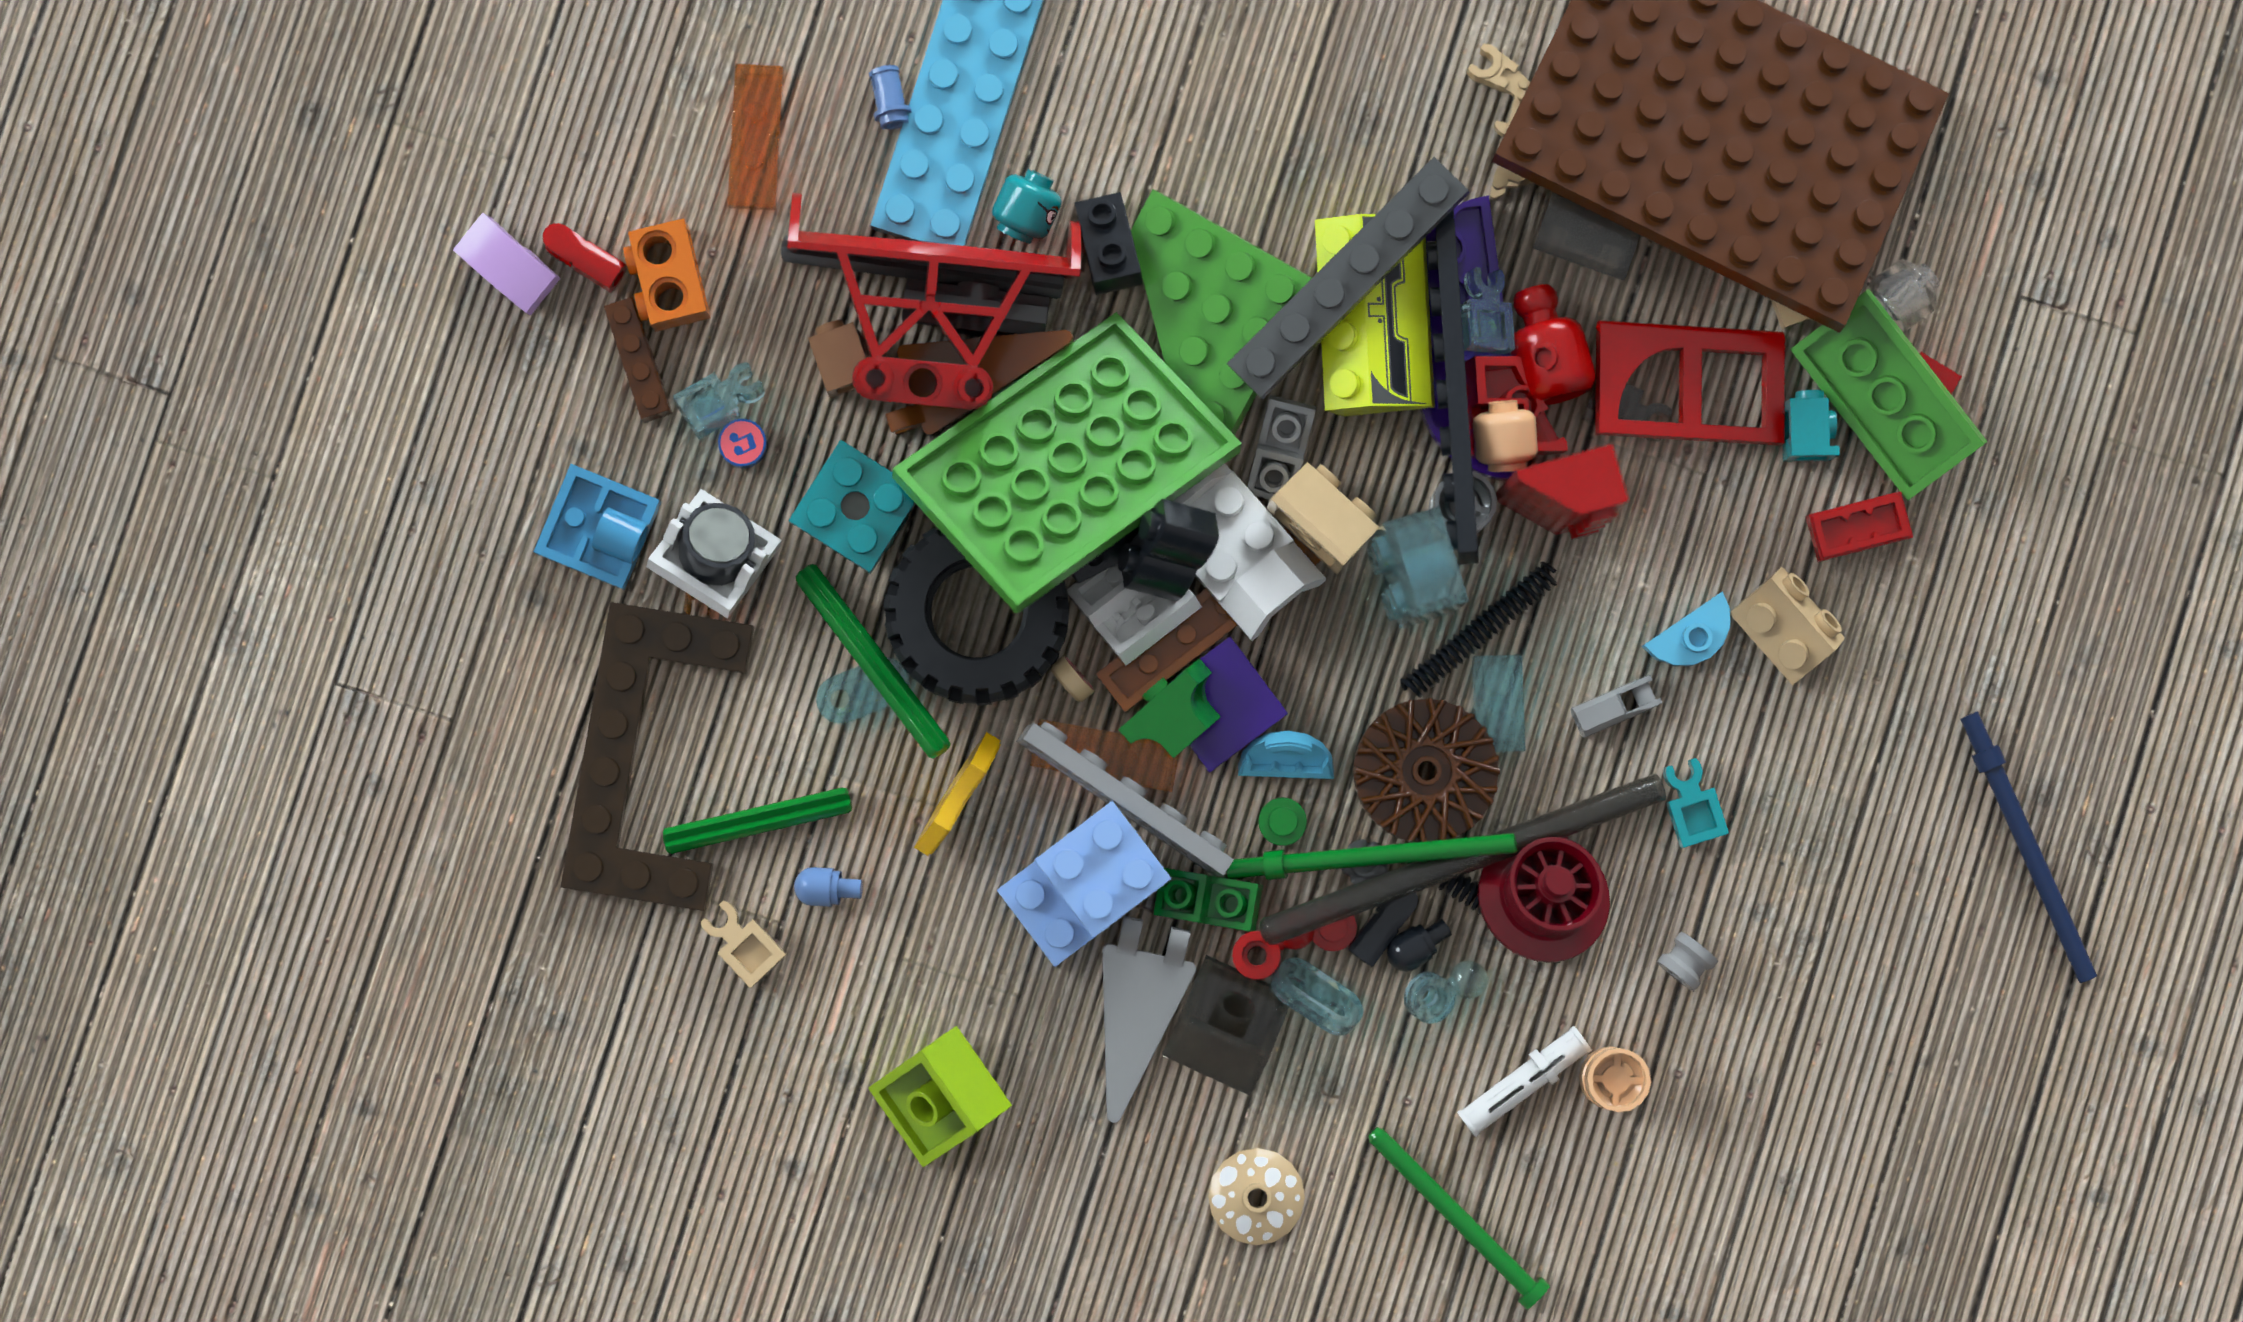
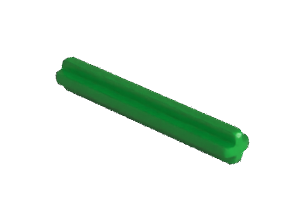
[663,787,852,854]

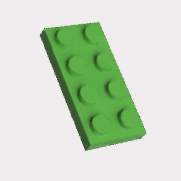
[1790,289,1987,501]

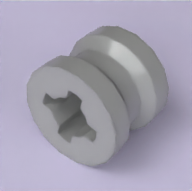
[1657,932,1718,992]

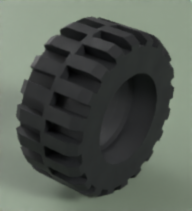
[884,527,1069,706]

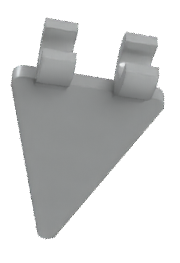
[1102,916,1196,1123]

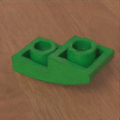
[1153,868,1263,932]

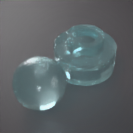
[1404,960,1488,1024]

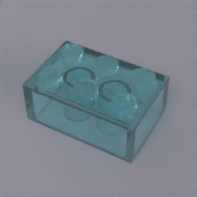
[1367,506,1469,629]

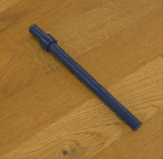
[1960,711,2097,983]

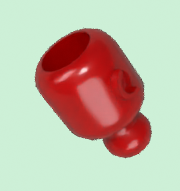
[1508,284,1596,405]

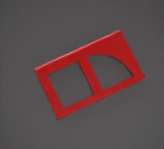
[1595,320,1785,446]

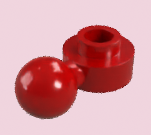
[1232,911,1315,980]

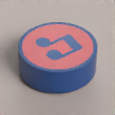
[718,419,767,468]

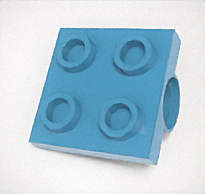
[533,464,662,590]

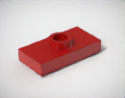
[1805,491,1913,562]

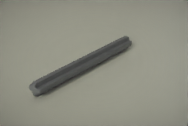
[781,235,1064,299]

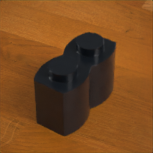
[1118,499,1219,601]

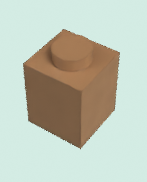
[808,319,866,399]

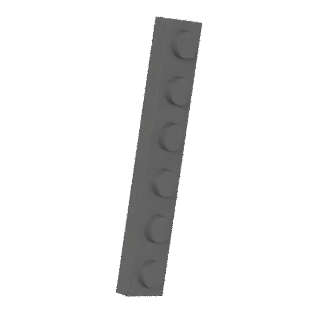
[1227,157,1469,400]

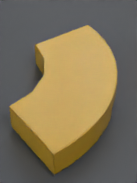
[914,732,1001,856]

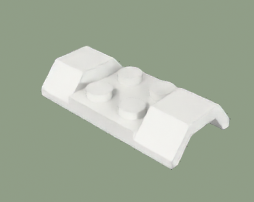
[1174,464,1326,641]

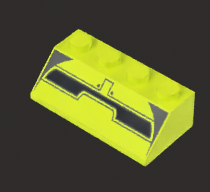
[1315,214,1435,417]

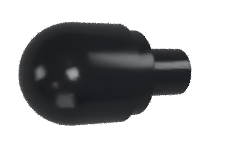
[1387,919,1452,972]

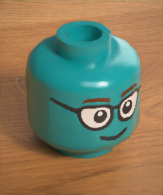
[992,169,1062,244]

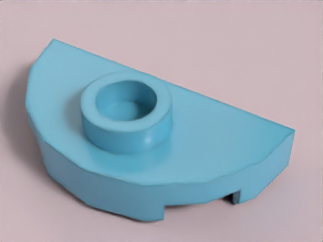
[1642,591,1730,666]
[1238,730,1334,779]

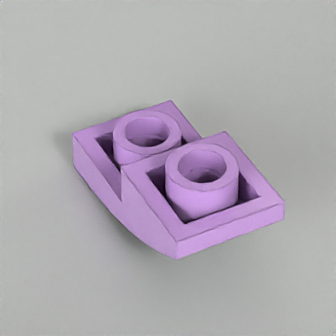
[453,213,561,315]

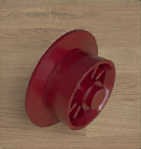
[1478,831,1610,963]

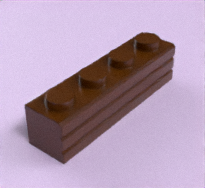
[604,297,673,423]

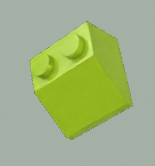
[868,1025,1012,1167]

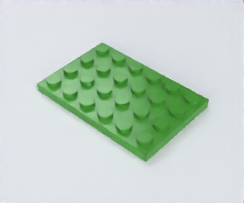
[892,312,1242,614]

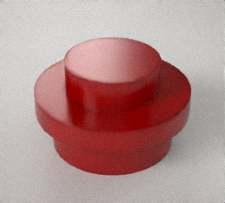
[1310,903,1357,951]

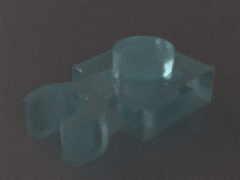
[1461,267,1515,354]
[673,362,765,440]

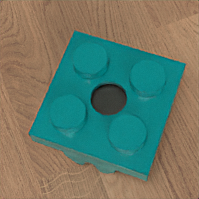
[788,439,916,574]

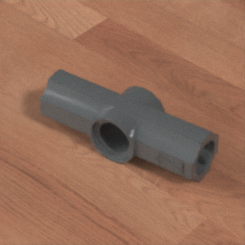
[902,279,1050,337]

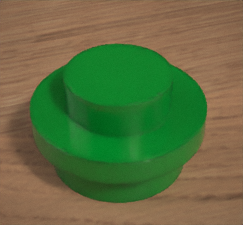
[1258,797,1307,846]

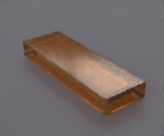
[728,64,784,210]
[1030,719,1179,793]

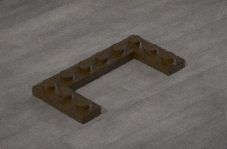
[561,602,754,911]

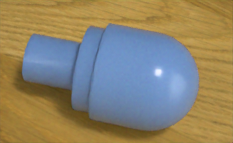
[794,867,863,907]

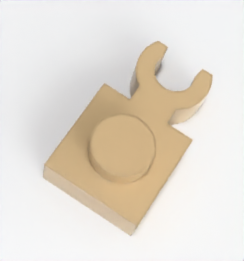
[701,901,787,988]

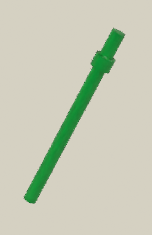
[1227,833,1517,880]

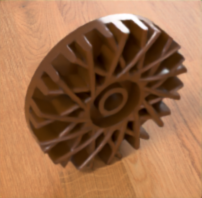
[1353,698,1500,842]

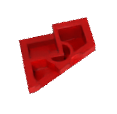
[1465,356,1568,459]

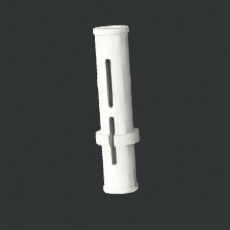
[1457,1026,1592,1137]

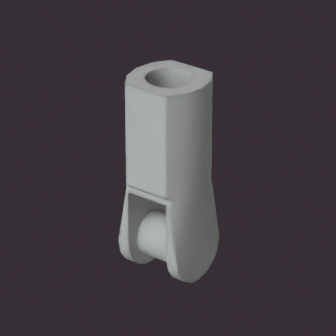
[1571,675,1663,738]

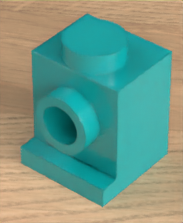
[1783,390,1840,462]

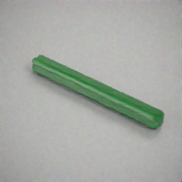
[795,564,951,759]

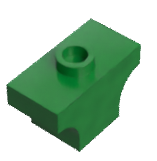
[1118,658,1221,758]

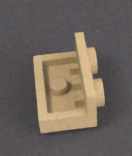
[1730,567,1845,686]

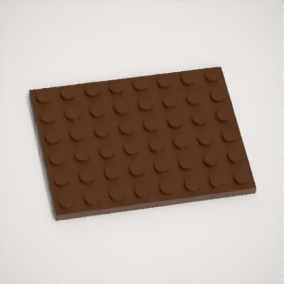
[1491,0,1949,333]

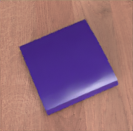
[1169,636,1288,773]

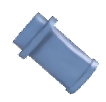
[869,65,911,130]

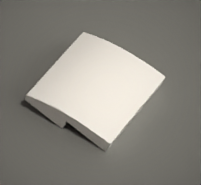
[1067,564,1202,666]

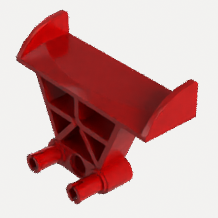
[787,193,1081,409]

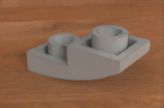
[1247,395,1316,500]

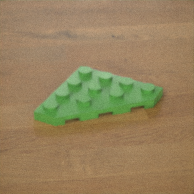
[1131,189,1312,435]

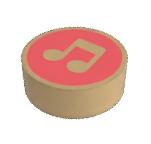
[1051,655,1095,702]

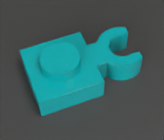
[1663,758,1729,848]

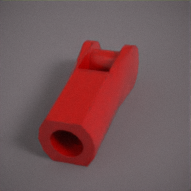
[543,223,627,293]

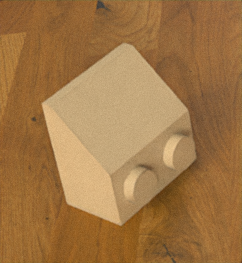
[1266,462,1379,574]

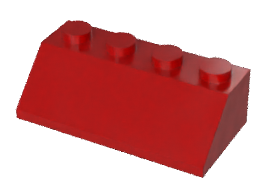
[1495,444,1629,540]

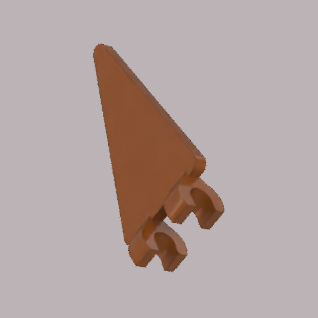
[885,330,1074,435]

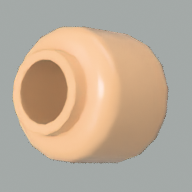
[1472,400,1538,472]

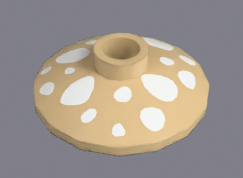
[1208,1148,1305,1245]

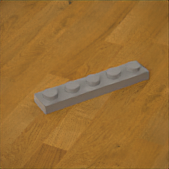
[1016,722,1234,876]

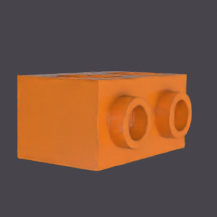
[623,218,711,332]

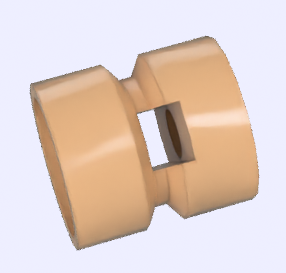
[1579,1046,1651,1112]

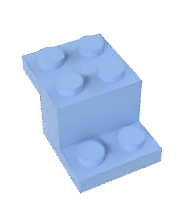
[997,800,1172,967]

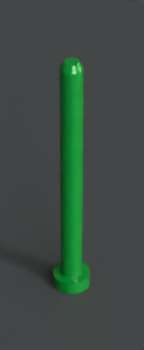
[1368,1127,1550,1310]

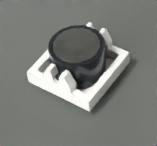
[646,489,782,619]

